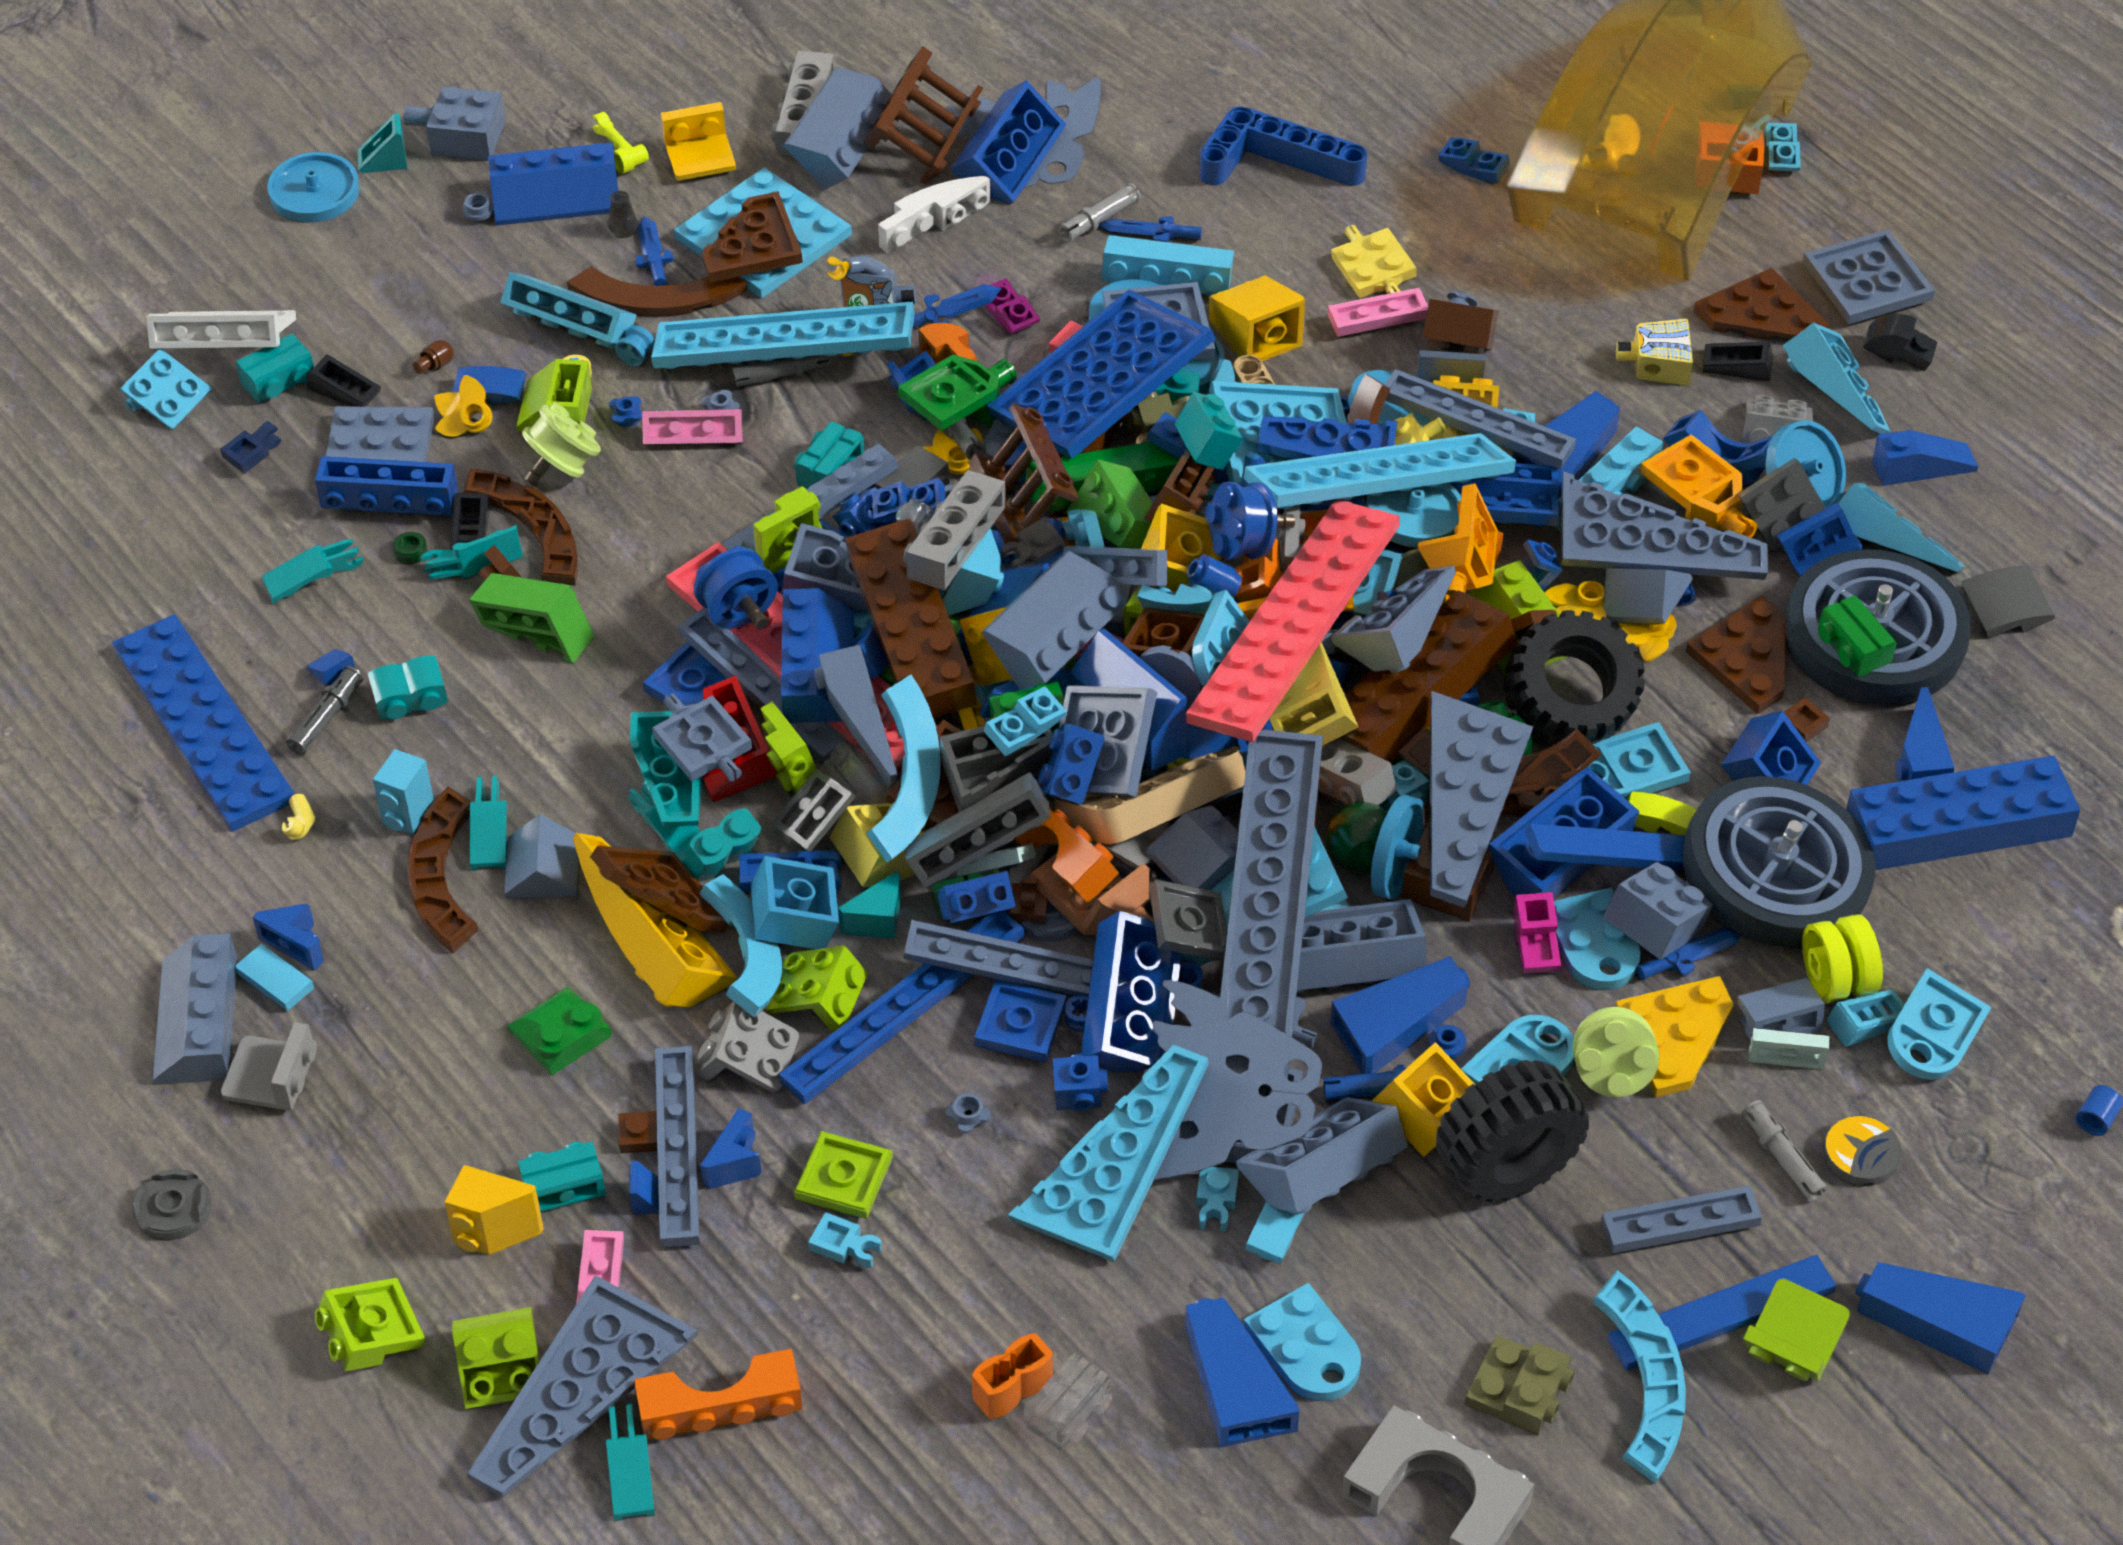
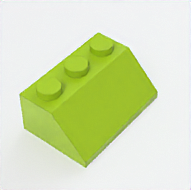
[1468,560,1566,677]

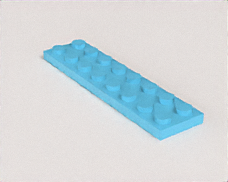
[651,302,915,369]
[1244,433,1516,509]

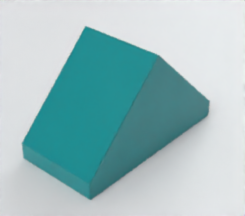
[357,113,407,173]
[838,872,902,939]

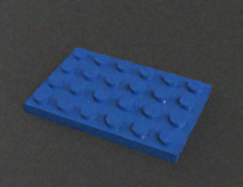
[987,290,1216,459]

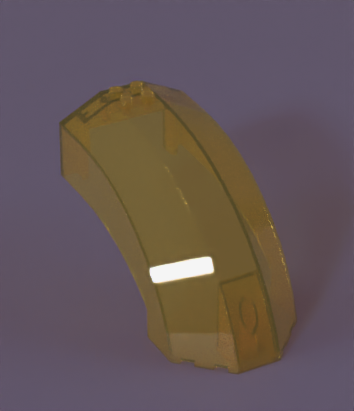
[1507,0,1812,281]

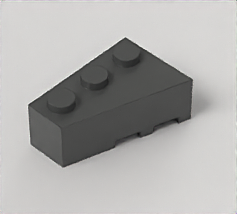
[940,726,1053,812]

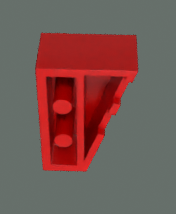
[703,675,777,803]

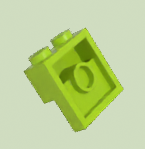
[753,486,822,574]
[760,701,816,794]
[315,1278,425,1372]

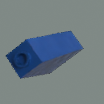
[1512,391,1620,499]
[1330,956,1470,1074]
[1855,1262,2026,1374]
[1185,1298,1299,1447]

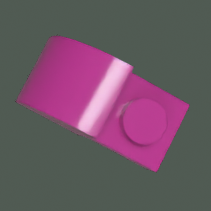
[1514,892,1561,974]

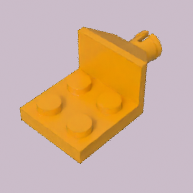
[1640,434,1757,538]
[1418,483,1498,605]

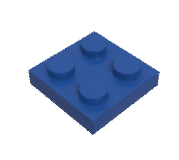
[974,979,1067,1063]

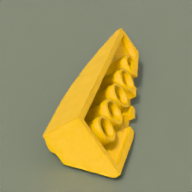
[572,832,738,1008]

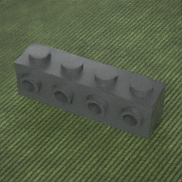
[906,772,1050,888]

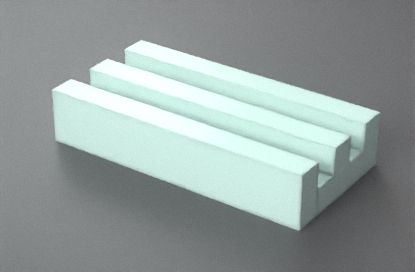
[956,843,1036,876]
[1748,1028,1829,1070]

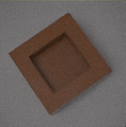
[1784,698,1830,742]
[618,1111,658,1154]

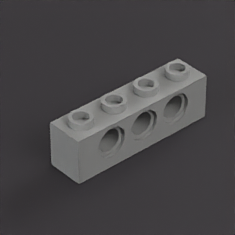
[771,51,835,156]
[903,470,1005,590]
[1272,729,1397,805]

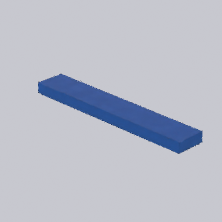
[1524,823,1685,871]
[1608,1254,1836,1371]

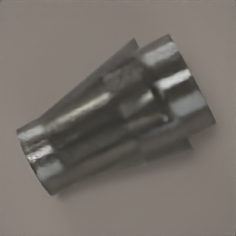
[607,191,639,238]

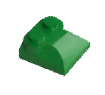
[507,986,612,1076]

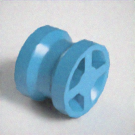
[615,325,655,366]

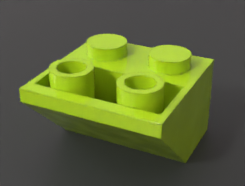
[516,359,592,432]
[452,1307,540,1409]

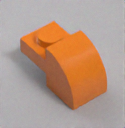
[918,323,977,364]
[1235,537,1284,602]

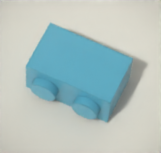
[373,749,434,835]

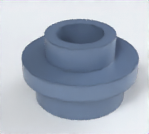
[462,193,494,221]

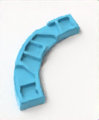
[866,675,941,863]
[699,874,782,1017]
[1593,1270,1686,1484]

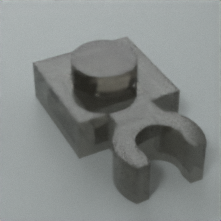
[1000,516,1065,569]

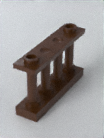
[864,46,983,184]
[968,404,1079,557]

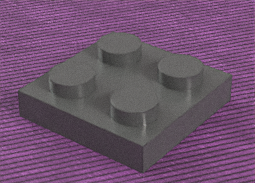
[1737,458,1825,552]
[1149,880,1227,962]

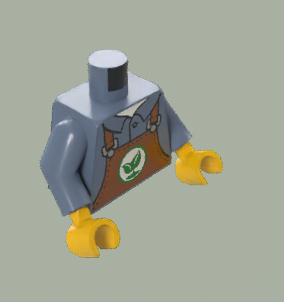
[826,255,917,357]

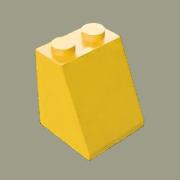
[1208,275,1305,361]

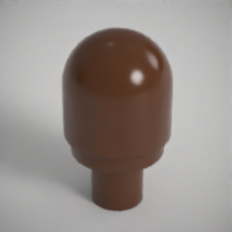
[413,340,454,374]

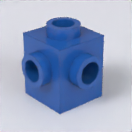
[832,487,883,536]
[1053,1054,1108,1111]

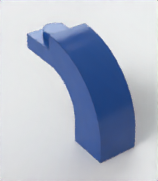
[1663,410,1773,485]

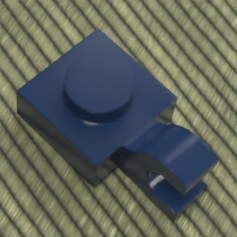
[220,421,281,474]

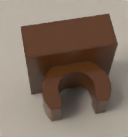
[479,545,522,581]
[1009,879,1048,924]

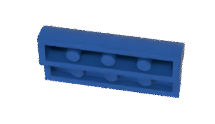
[1449,463,1559,527]

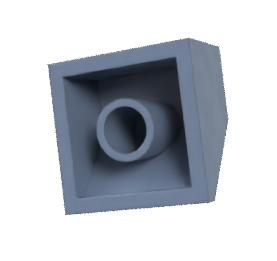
[1146,805,1239,890]

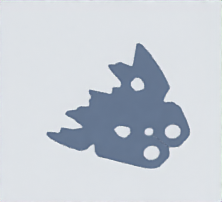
[936,77,1101,187]
[1143,980,1322,1180]

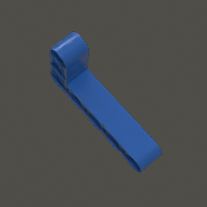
[1200,106,1367,186]

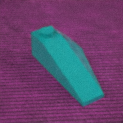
[630,711,703,827]

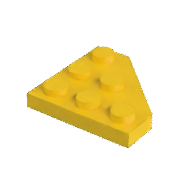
[1615,976,1734,1098]

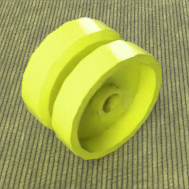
[1802,914,1883,1004]

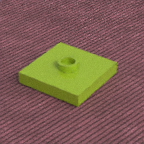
[794,1131,893,1219]

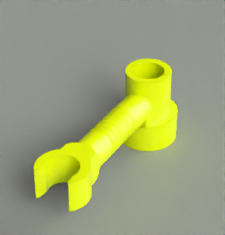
[592,112,649,175]

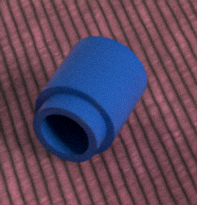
[1187,555,1241,598]

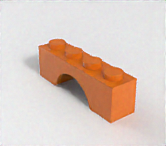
[1013,802,1119,904]
[634,1348,803,1440]

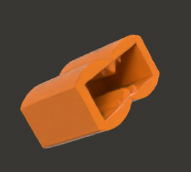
[972,1333,1053,1419]

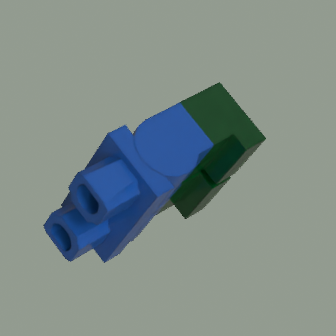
[930,868,1016,923]

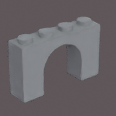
[1342,1405,1535,1545]

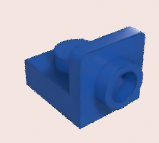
[1522,539,1563,591]

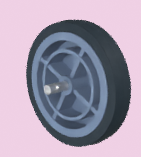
[1785,550,1970,705]
[1682,776,1875,947]

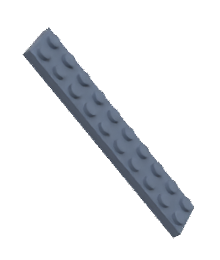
[1220,730,1323,1085]

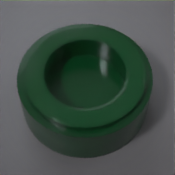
[393,532,428,565]

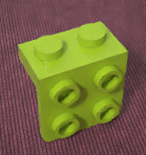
[765,945,868,1032]
[1743,1279,1850,1382]

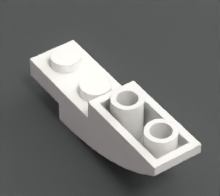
[878,176,990,254]

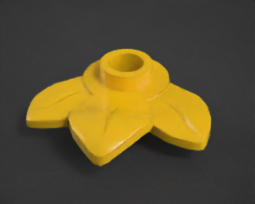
[434,375,493,437]
[922,428,983,475]
[1544,581,1606,620]
[1617,614,1677,663]

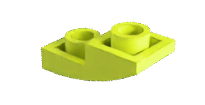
[1627,791,1697,836]

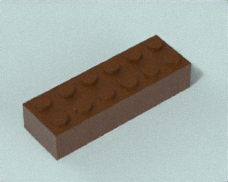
[845,518,978,719]
[1339,590,1518,763]

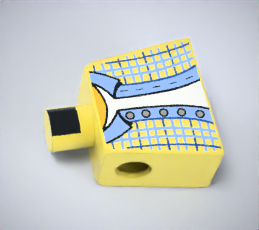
[1616,319,1693,386]

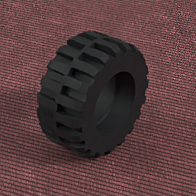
[1503,610,1645,747]
[1436,1060,1589,1203]

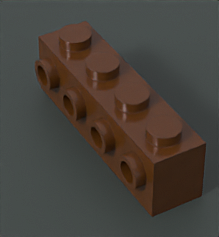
[1144,448,1217,525]

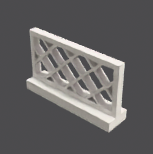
[146,310,296,348]

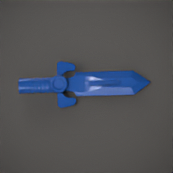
[636,216,674,286]
[1099,216,1202,242]
[913,284,1001,328]
[1636,927,1741,980]

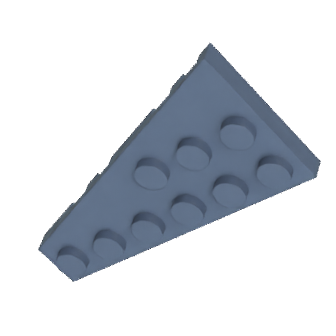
[1561,471,1768,580]
[1430,691,1533,908]
[467,1275,698,1498]

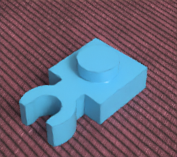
[1196,1167,1239,1232]
[808,1212,882,1268]

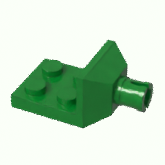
[898,355,1017,431]

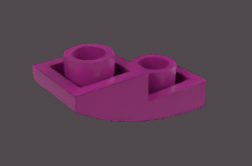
[984,278,1040,334]

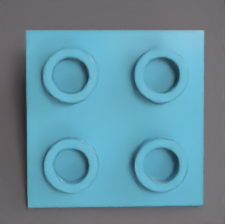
[120,348,212,430]

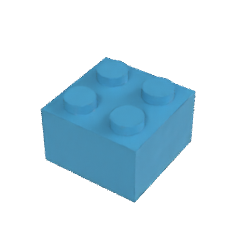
[751,856,839,949]

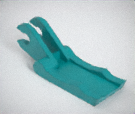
[420,524,523,580]
[262,539,364,605]
[470,776,508,871]
[627,781,701,868]
[606,1404,655,1521]

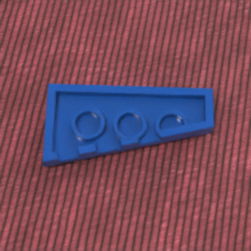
[1256,416,1397,460]

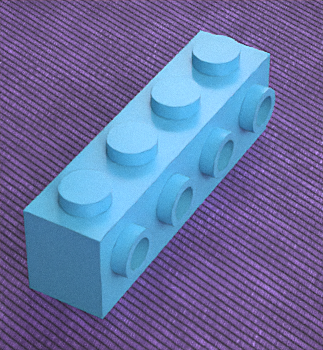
[1101,235,1234,297]
[500,272,637,349]
[1553,426,1663,532]

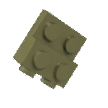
[1122,392,1190,443]
[1465,1334,1575,1436]

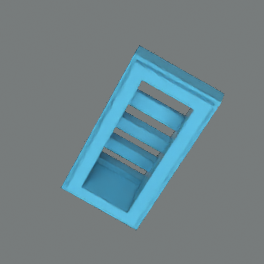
[1827,989,1904,1047]

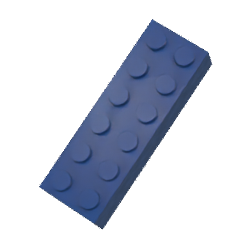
[1846,755,2080,870]

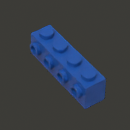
[315,456,459,516]

